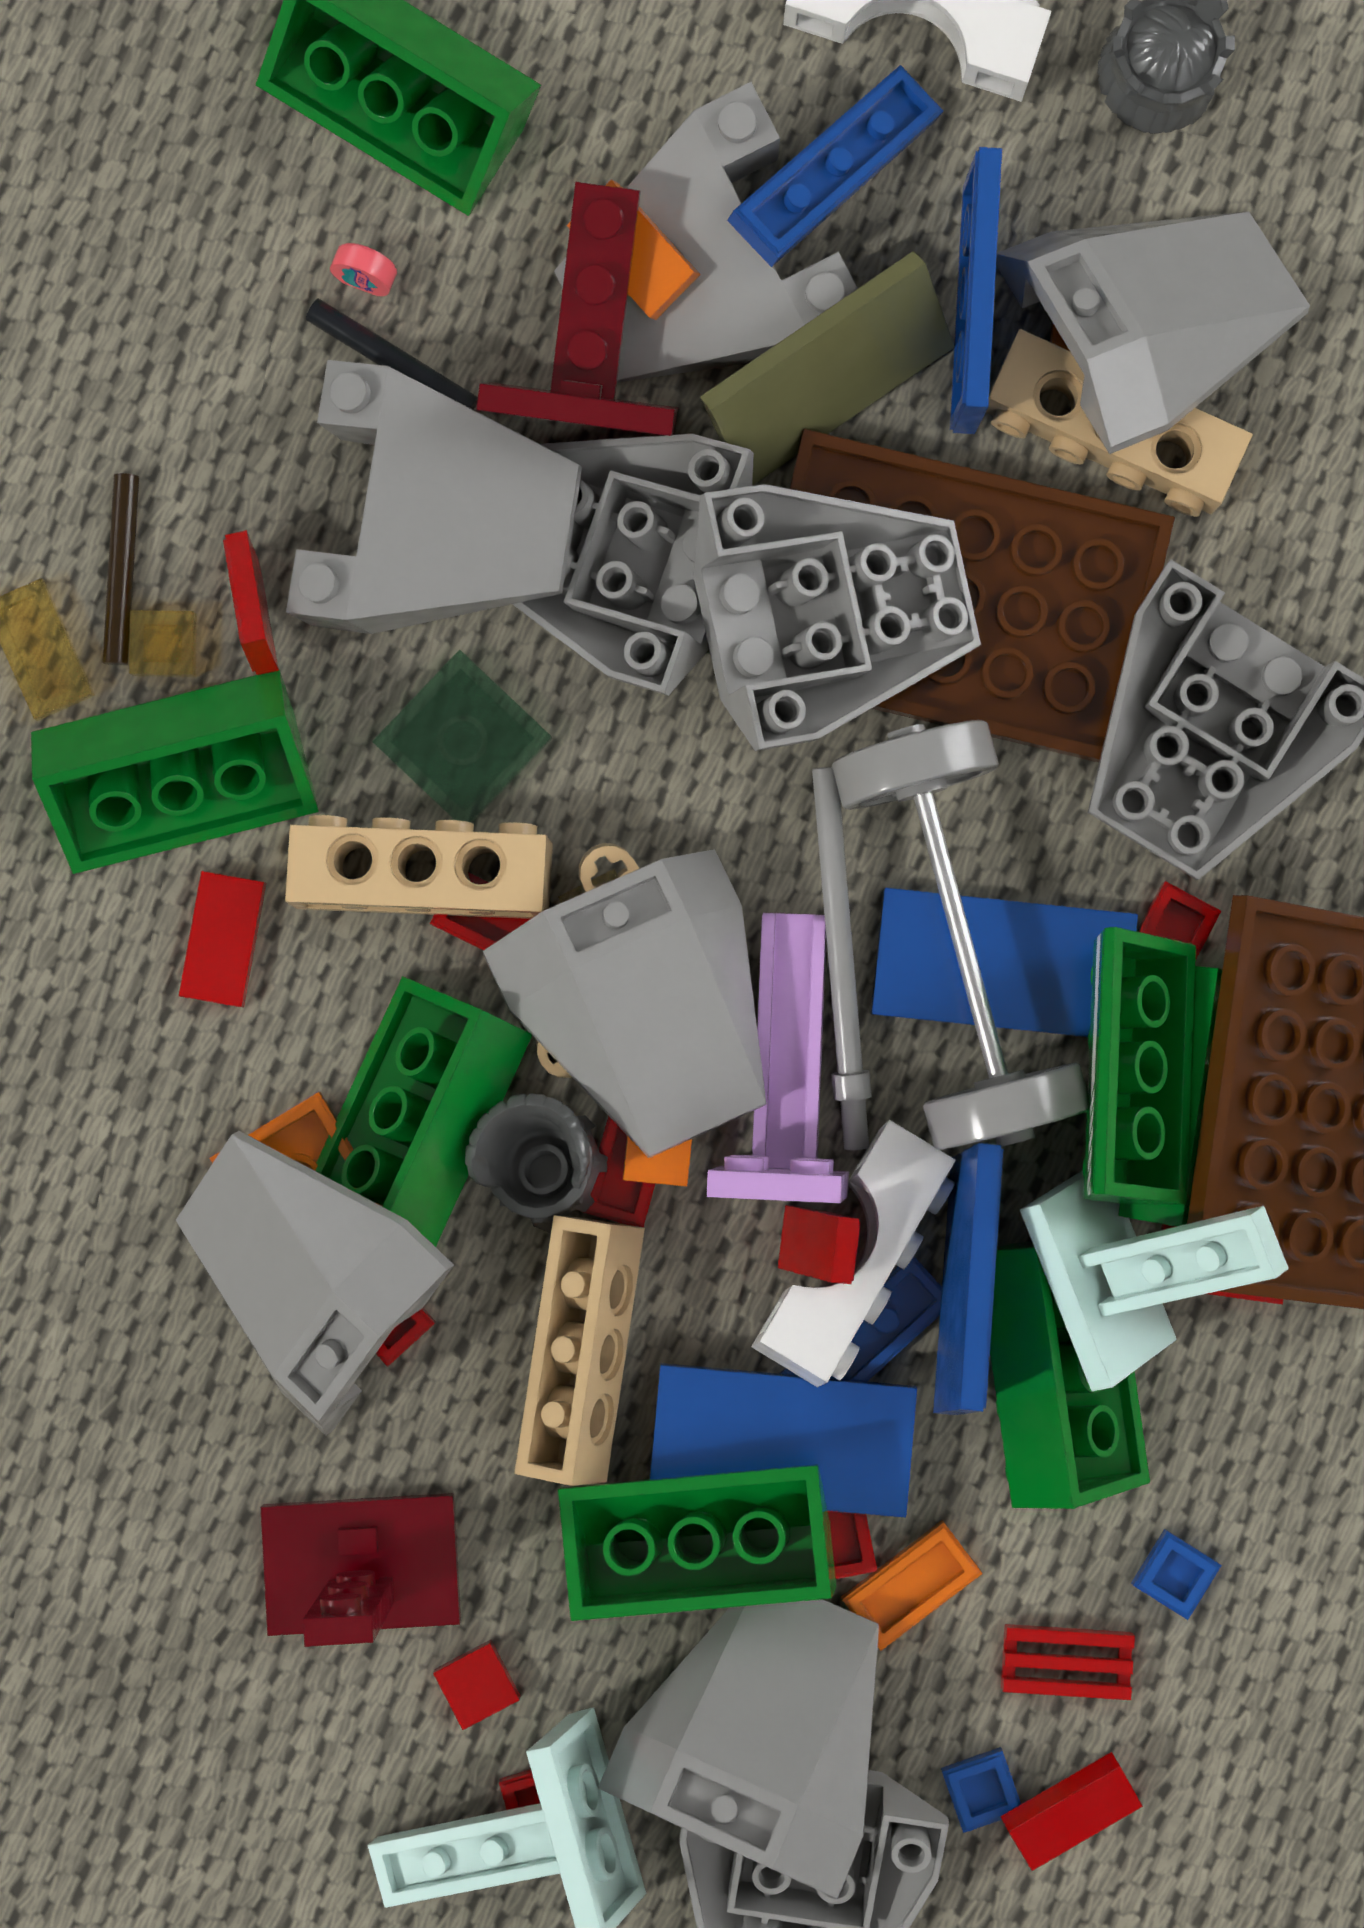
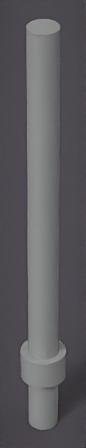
[812,767,872,1150]

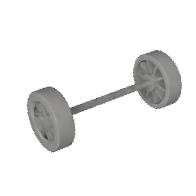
[832,720,1089,1150]

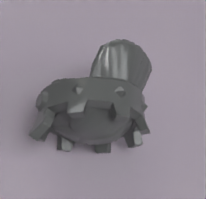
[1097,0,1235,134]
[465,1093,608,1233]

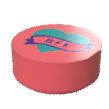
[330,243,397,296]

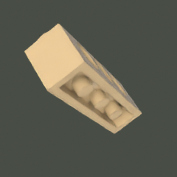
[986,329,1253,517]
[285,815,553,919]
[514,1215,645,1486]

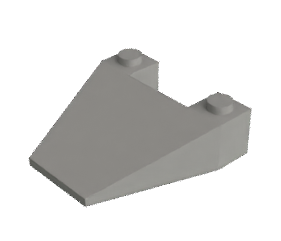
[554,82,858,383]
[286,360,582,634]

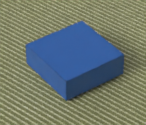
[1131,1529,1222,1620]
[941,1747,1021,1833]

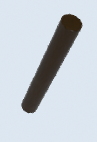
[102,473,139,665]

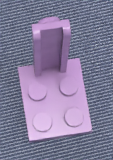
[707,913,849,1203]

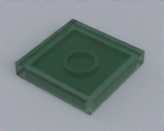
[372,650,552,823]

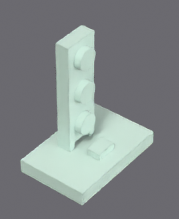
[1020,1170,1289,1391]
[367,1707,646,1928]

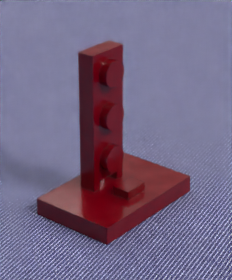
[477,182,679,436]
[261,1493,461,1647]

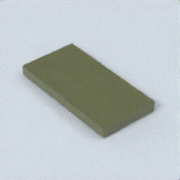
[700,251,955,486]

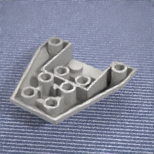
[996,211,1310,454]
[512,434,754,696]
[693,484,981,751]
[1087,559,1364,880]
[483,849,766,1158]
[176,1131,454,1436]
[598,1599,879,1899]
[679,1770,949,1928]

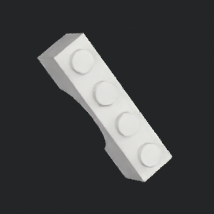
[783,0,1051,102]
[751,1120,956,1387]

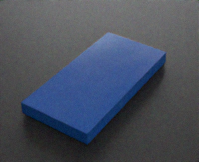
[950,147,1002,434]
[871,888,1138,1037]
[933,1143,1004,1415]
[650,1363,917,1518]

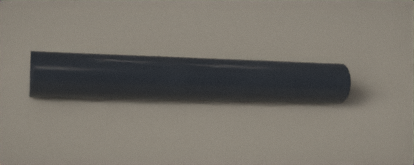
[306,298,478,410]

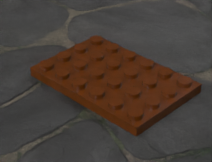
[790,429,1175,763]
[1187,895,1364,1309]

